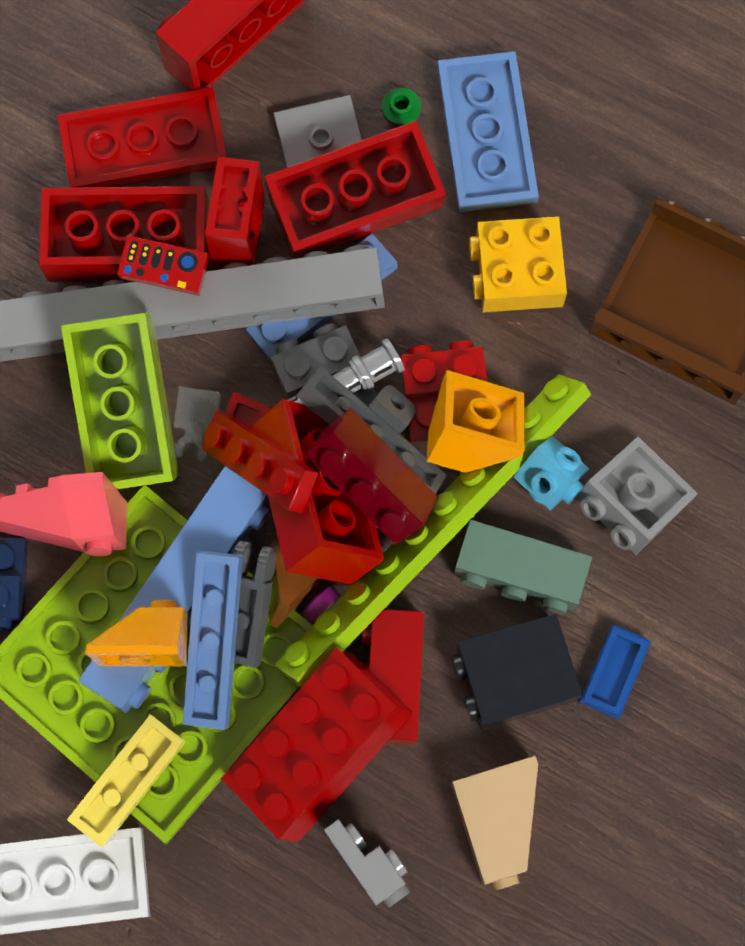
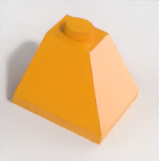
[427,370,524,473]
[86,600,188,666]

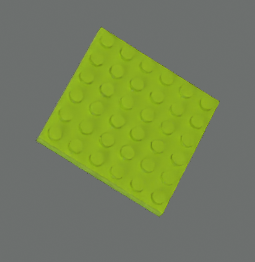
[0,485,313,844]

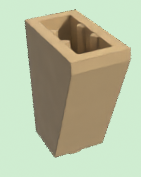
[451,756,538,891]

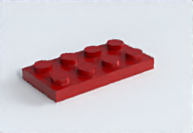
[57,87,227,188]

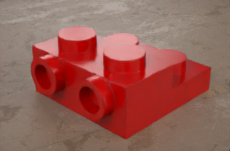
[401,341,487,443]

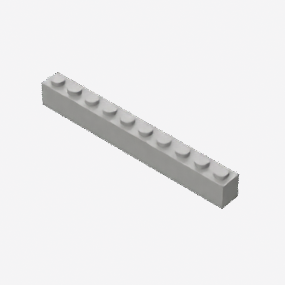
[0,245,385,362]

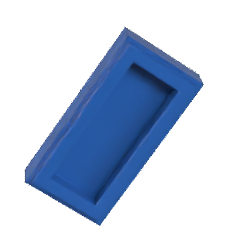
[579,624,651,720]

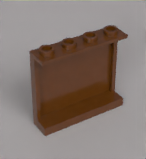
[589,198,745,405]

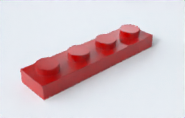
[201,410,319,514]

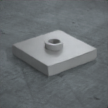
[274,95,362,168]

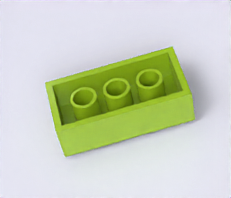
[61,311,179,489]

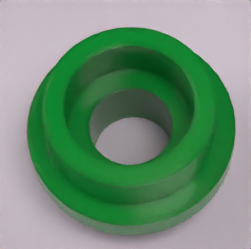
[382,88,421,127]

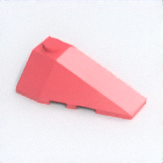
[0,472,127,557]

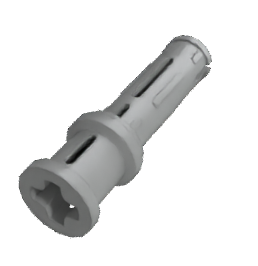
[289,338,405,405]

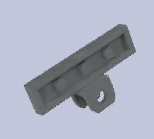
[296,366,446,494]

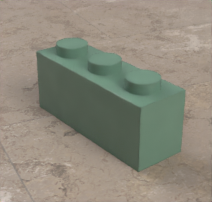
[454,520,592,614]

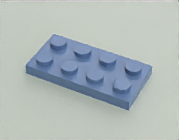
[437,51,539,213]

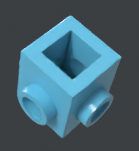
[513,436,589,511]

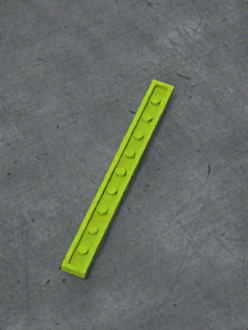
[274,374,591,688]

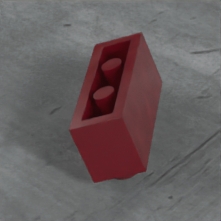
[306,408,438,545]

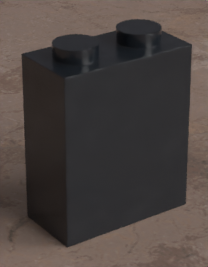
[451,614,583,730]

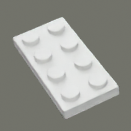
[0,827,151,935]

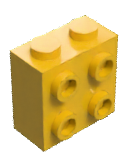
[469,216,567,313]

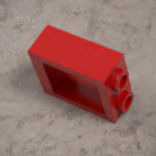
[205,157,265,270]

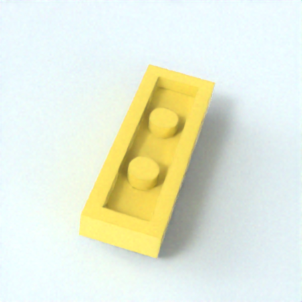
[67,714,186,848]

